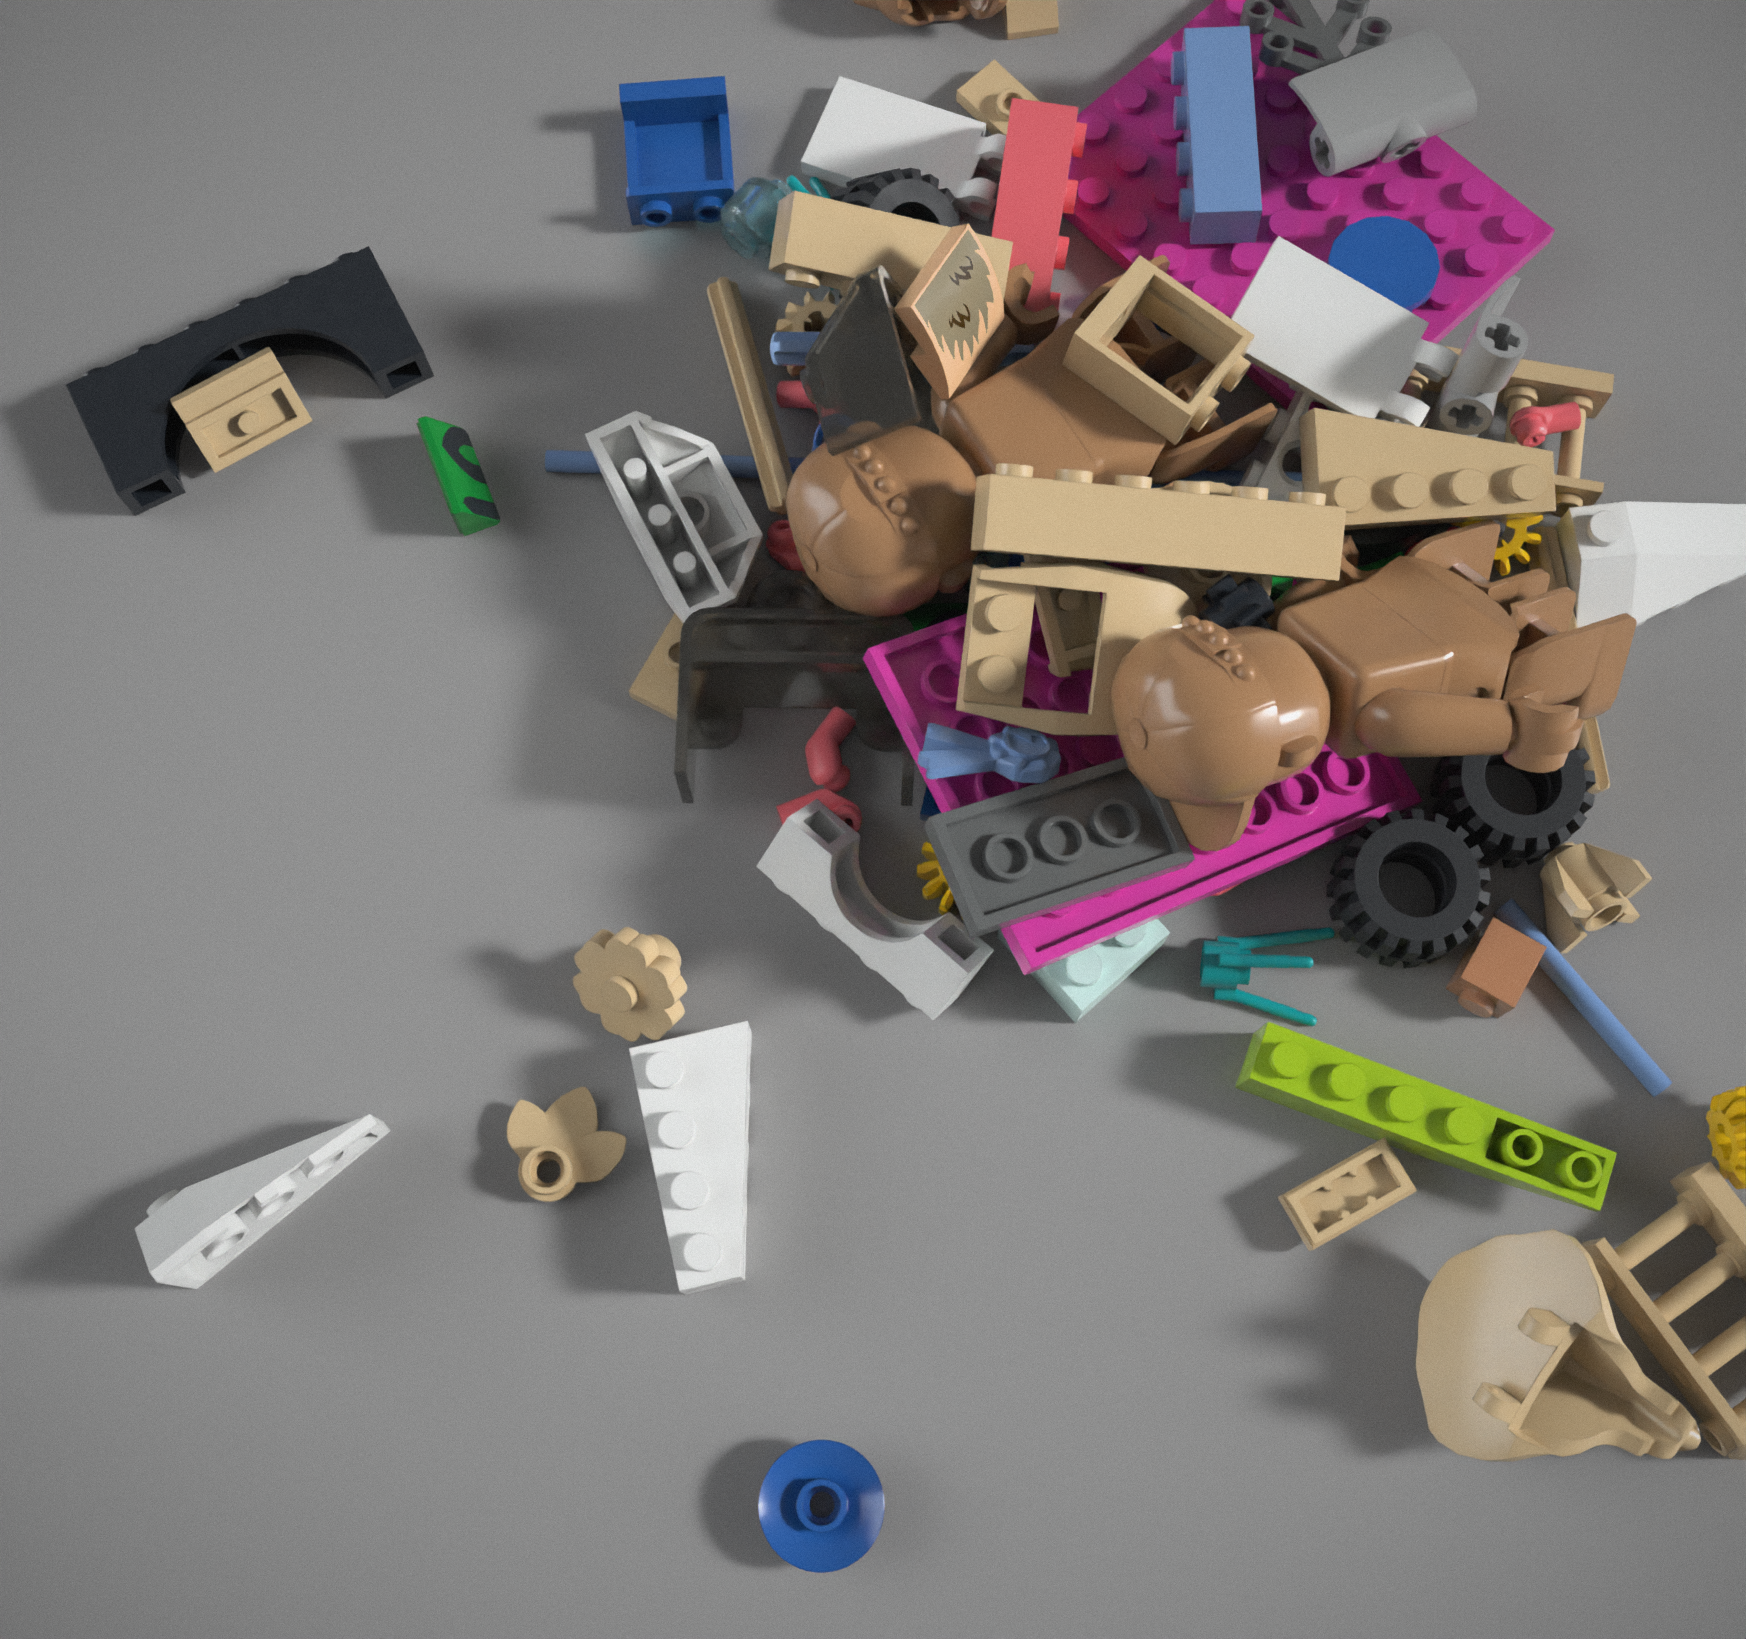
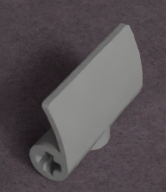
[1289,28,1478,177]
[1422,276,1529,437]

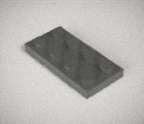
[924,757,1195,939]

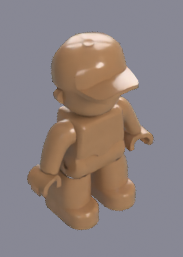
[785,255,1277,621]
[1111,519,1637,851]

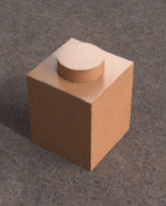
[1445,917,1547,1018]

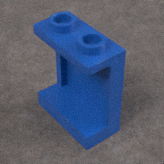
[619,76,737,227]

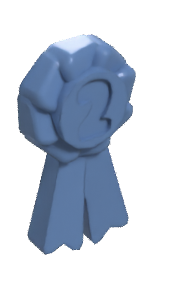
[917,723,1061,783]

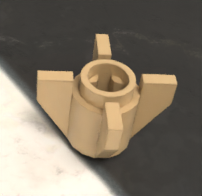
[1540,842,1652,954]

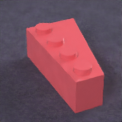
[991,98,1087,312]

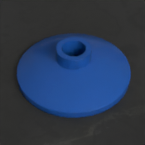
[758,1440,885,1573]

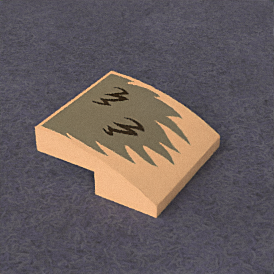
[894,223,1005,400]

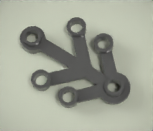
[1239,0,1392,75]

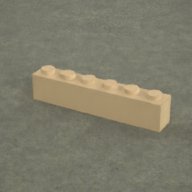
[971,463,1347,581]

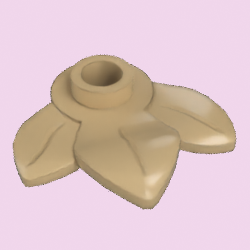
[507,1086,627,1202]

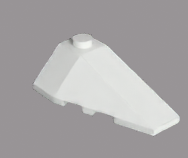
[1554,501,1746,628]
[134,1114,391,1289]

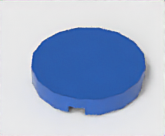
[1327,216,1440,312]

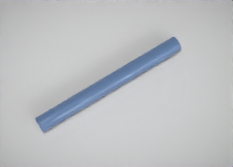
[1494,898,1672,1097]

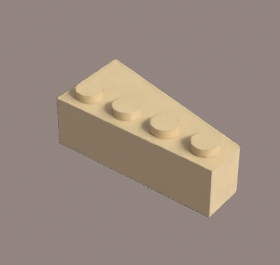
[768,191,1013,306]
[1299,408,1556,530]

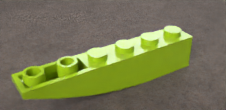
[1235,1022,1617,1212]

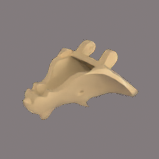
[1416,1229,1701,1462]

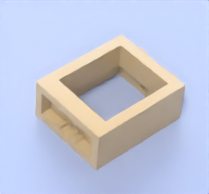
[1062,255,1255,445]

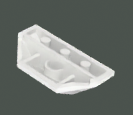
[585,411,763,626]

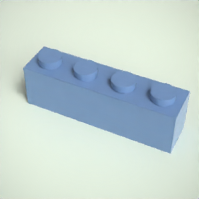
[1171,26,1262,244]

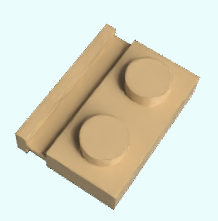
[170,347,313,473]

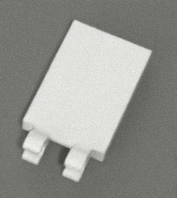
[801,76,1006,221]
[1230,236,1459,427]

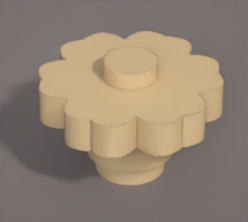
[573,927,687,1042]

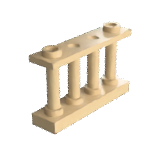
[1400,346,1614,518]
[1581,1161,1746,1460]

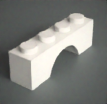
[756,799,994,1020]

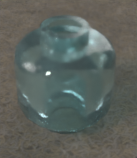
[721,177,793,259]

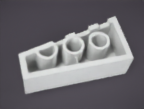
[629,1021,752,1295]

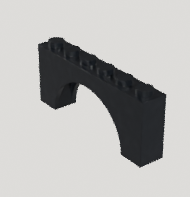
[66,246,434,516]

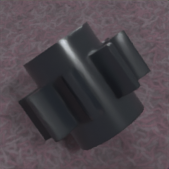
[1198,574,1275,630]

